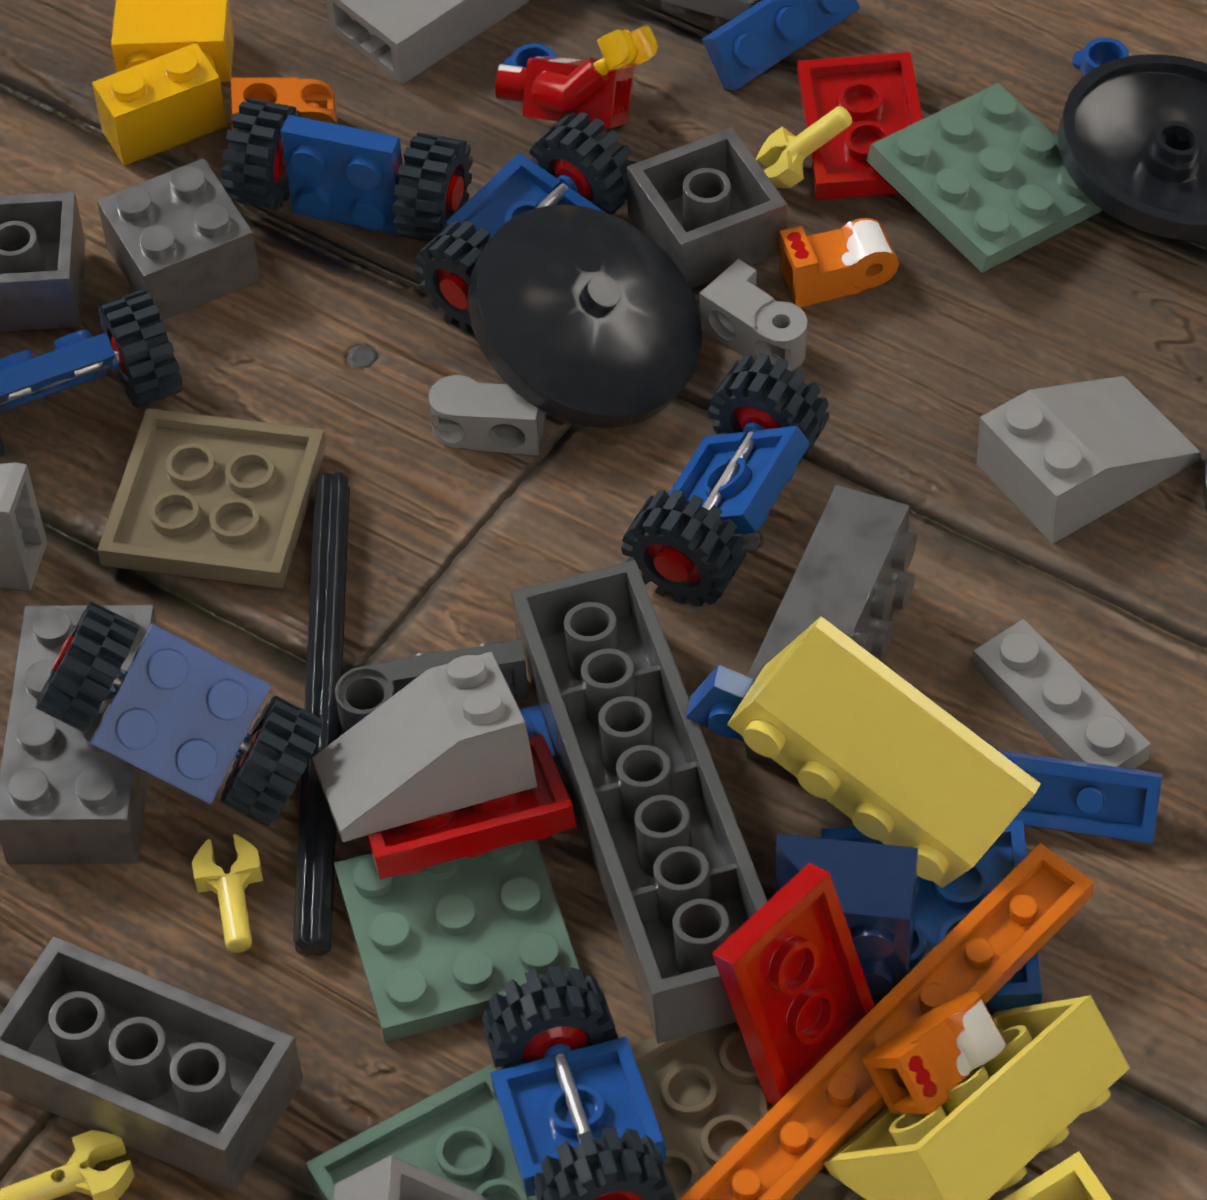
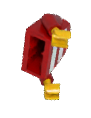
[495,25,658,129]

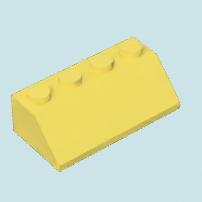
[727,616,1041,888]
[824,995,1130,1200]

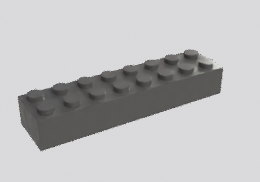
[511,560,767,1043]

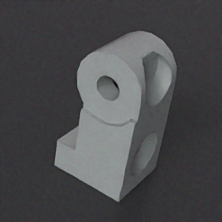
[699,259,808,371]
[429,375,547,456]

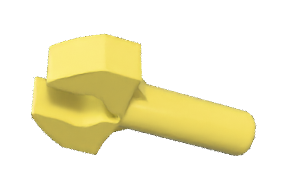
[756,106,852,189]
[192,834,263,953]
[0,1130,134,1200]

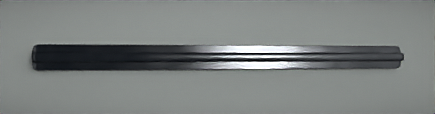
[293,472,350,957]

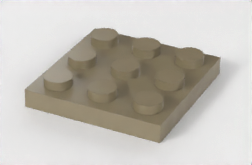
[97,408,326,589]

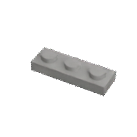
[972,619,1151,769]

